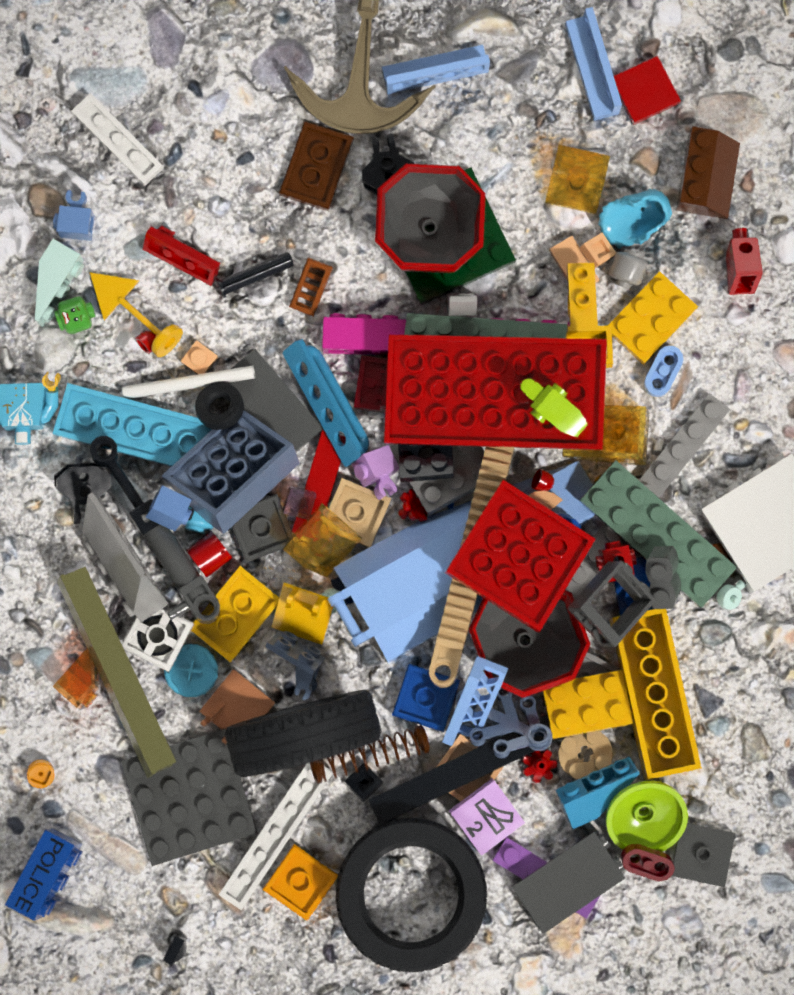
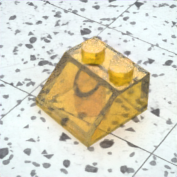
[545,145,610,214]
[283,503,362,578]

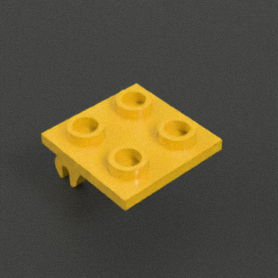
[271,583,334,645]

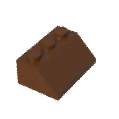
[676,126,740,219]

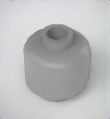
[609,248,648,289]

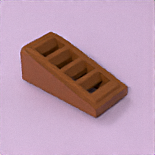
[289,258,334,317]

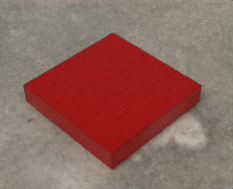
[614,56,681,125]

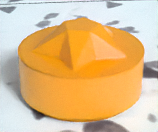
[27,759,55,788]

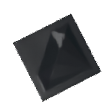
[344,763,383,803]
[163,934,188,965]

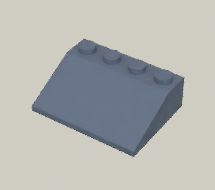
[162,411,300,534]

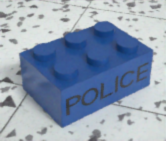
[5,828,83,921]

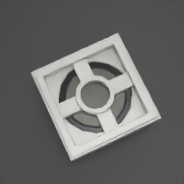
[122,608,194,672]

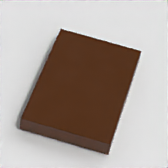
[279,121,354,212]

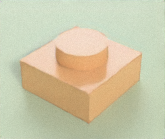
[579,233,616,268]
[181,340,218,374]

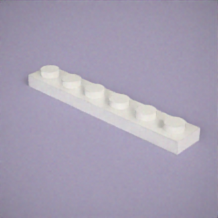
[219,763,333,910]

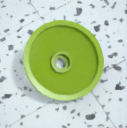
[606,781,688,855]

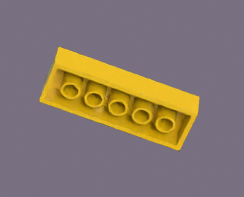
[609,609,702,780]

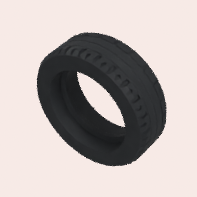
[225,690,382,777]
[336,818,487,972]

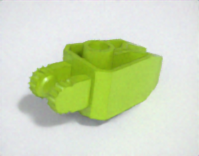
[520,378,588,437]

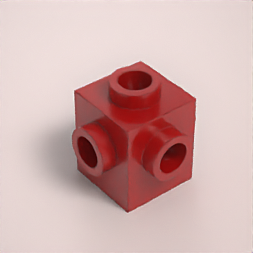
[595,540,637,583]

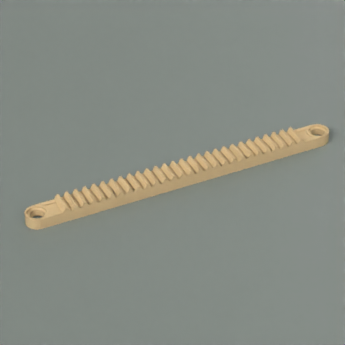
[429,447,515,688]

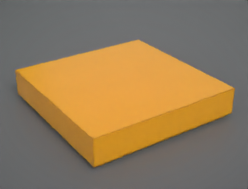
[262,844,338,921]

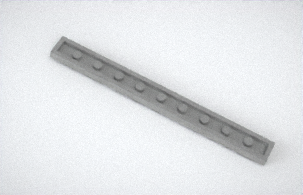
[565,393,730,600]

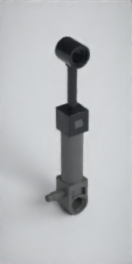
[90,436,220,624]

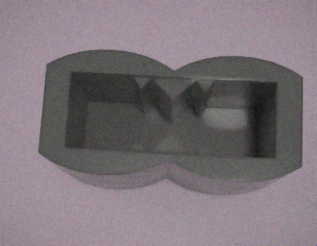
[646,546,681,609]

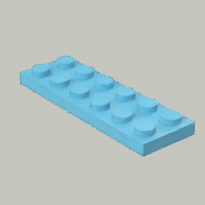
[52,383,212,467]

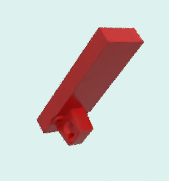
[142,225,220,286]

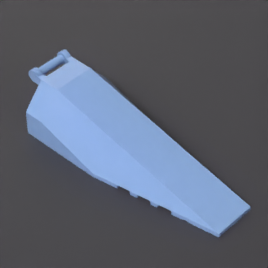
[327,461,595,663]

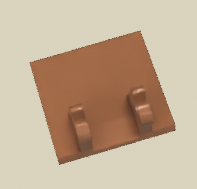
[199,669,275,745]

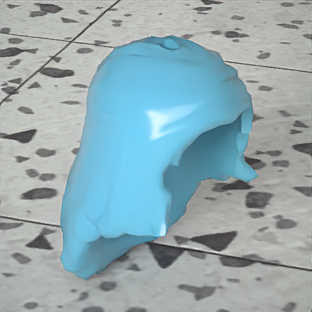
[598,189,672,249]

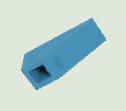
[555,756,640,829]

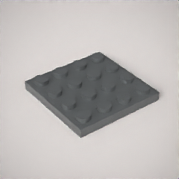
[121,728,257,866]

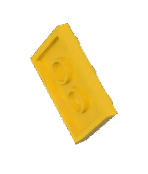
[609,271,698,365]
[191,566,279,663]
[543,670,633,739]

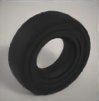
[195,382,244,430]

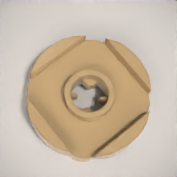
[558,731,613,780]

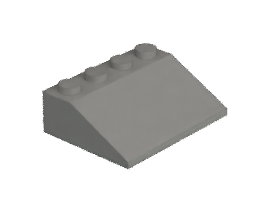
[82,492,169,622]

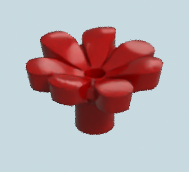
[398,489,428,522]
[522,749,557,783]

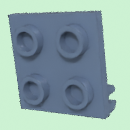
[265,630,326,700]

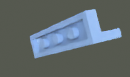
[565,7,622,121]
[382,45,490,95]
[442,656,508,746]

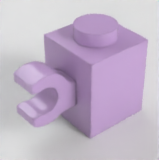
[352,445,399,500]

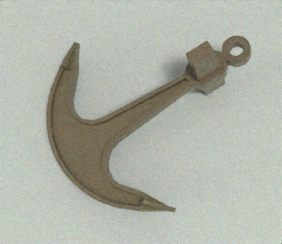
[283,0,436,134]

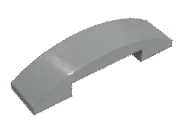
[446,293,477,316]

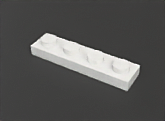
[72,93,164,186]

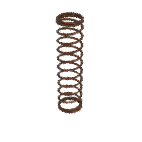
[310,725,430,784]

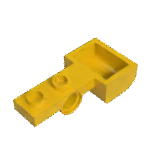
[567,263,613,368]

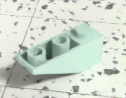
[35,239,84,327]

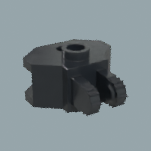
[362,134,414,195]
[54,462,112,524]

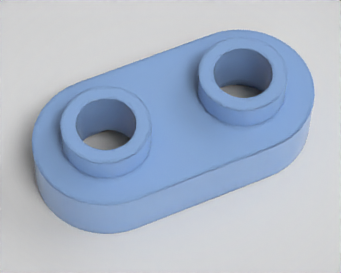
[644,346,683,397]

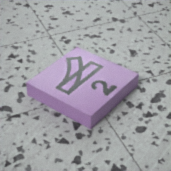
[449,778,525,856]

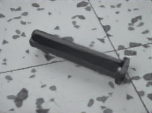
[216,252,294,298]

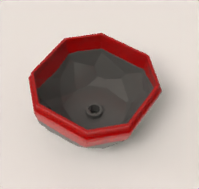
[375,164,485,273]
[469,590,591,698]

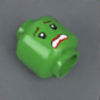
[54,296,96,335]

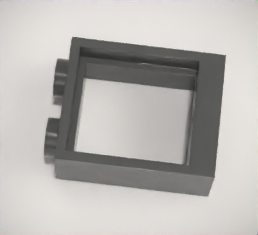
[567,561,656,647]

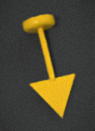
[90,272,183,358]

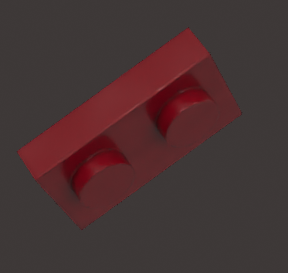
[354,355,388,413]

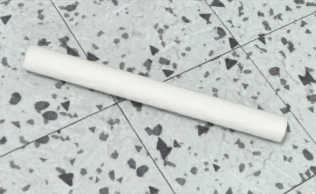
[122,365,255,399]

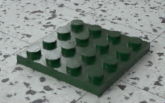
[404,167,516,306]

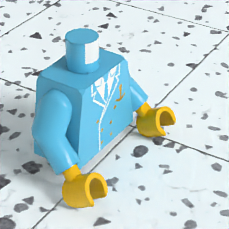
[0,372,61,445]

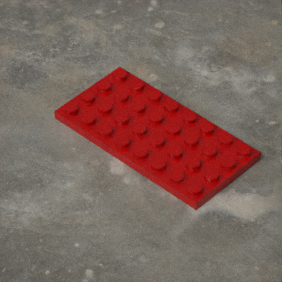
[384,334,607,450]

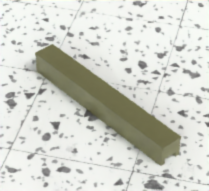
[57,567,176,778]

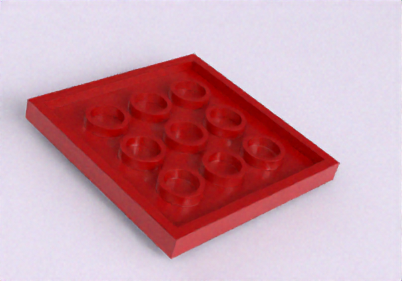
[445,480,596,632]

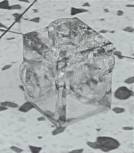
[262,550,303,590]

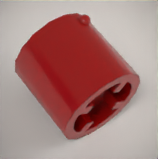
[186,531,232,578]

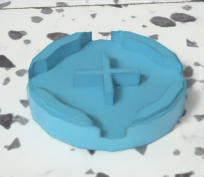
[164,644,218,697]

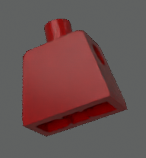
[726,228,763,295]

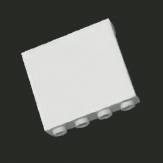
[698,454,794,594]

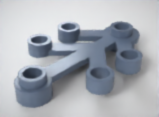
[456,688,553,758]

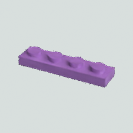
[492,837,600,919]

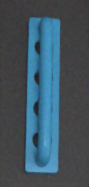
[283,339,369,467]

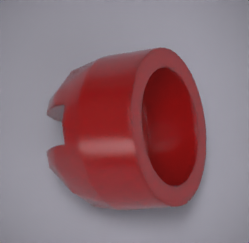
[135,331,156,354]
[531,469,554,491]

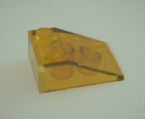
[562,405,650,465]

